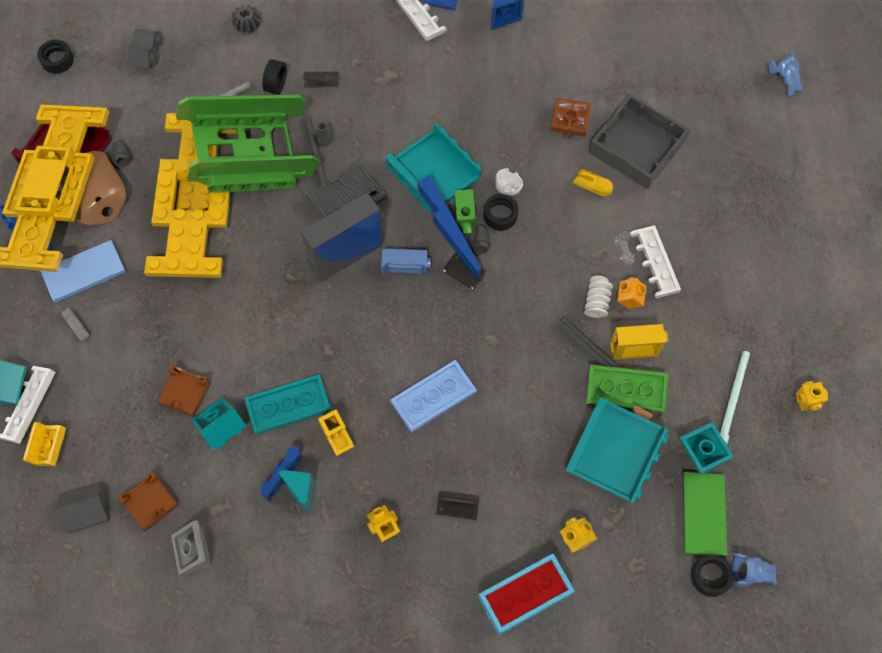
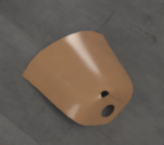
[55,151,126,225]

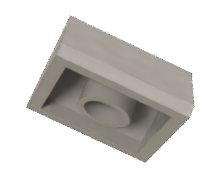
[171,521,211,575]

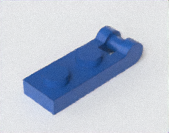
[260,446,301,502]

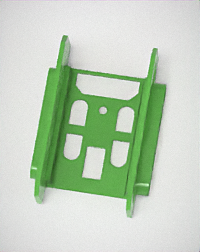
[176,95,319,193]

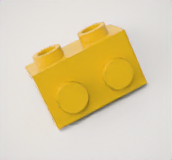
[23,422,66,466]

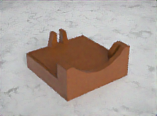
[550,97,591,139]
[157,364,211,417]
[117,471,179,532]

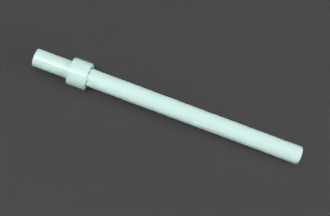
[720,351,750,444]

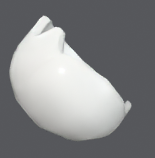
[495,168,523,196]

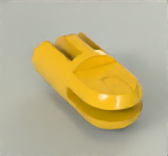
[573,169,613,197]

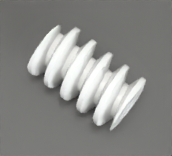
[584,276,613,318]

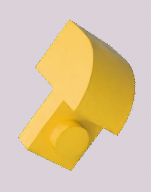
[318,410,354,456]

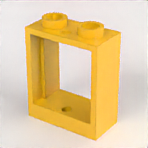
[610,324,668,360]

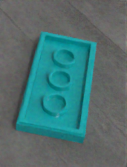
[244,374,331,435]

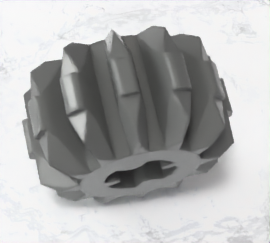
[231,4,260,34]

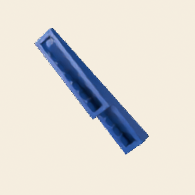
[417,175,481,278]

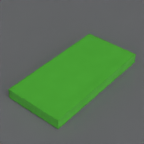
[586,365,669,412]
[682,472,727,557]

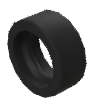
[37,39,74,74]
[262,59,287,95]
[483,194,518,231]
[691,555,734,597]

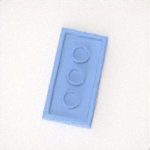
[41,240,126,303]
[390,360,477,433]

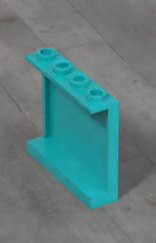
[385,122,482,215]
[566,397,669,503]

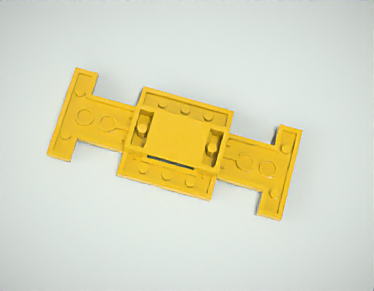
[0,105,110,272]
[144,113,237,278]

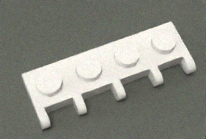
[396,0,447,42]
[630,225,681,298]
[0,366,56,444]

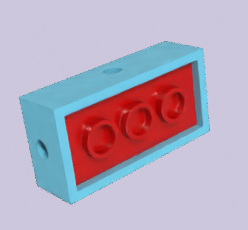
[478,554,575,636]

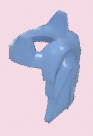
[769,52,803,96]
[733,553,777,588]

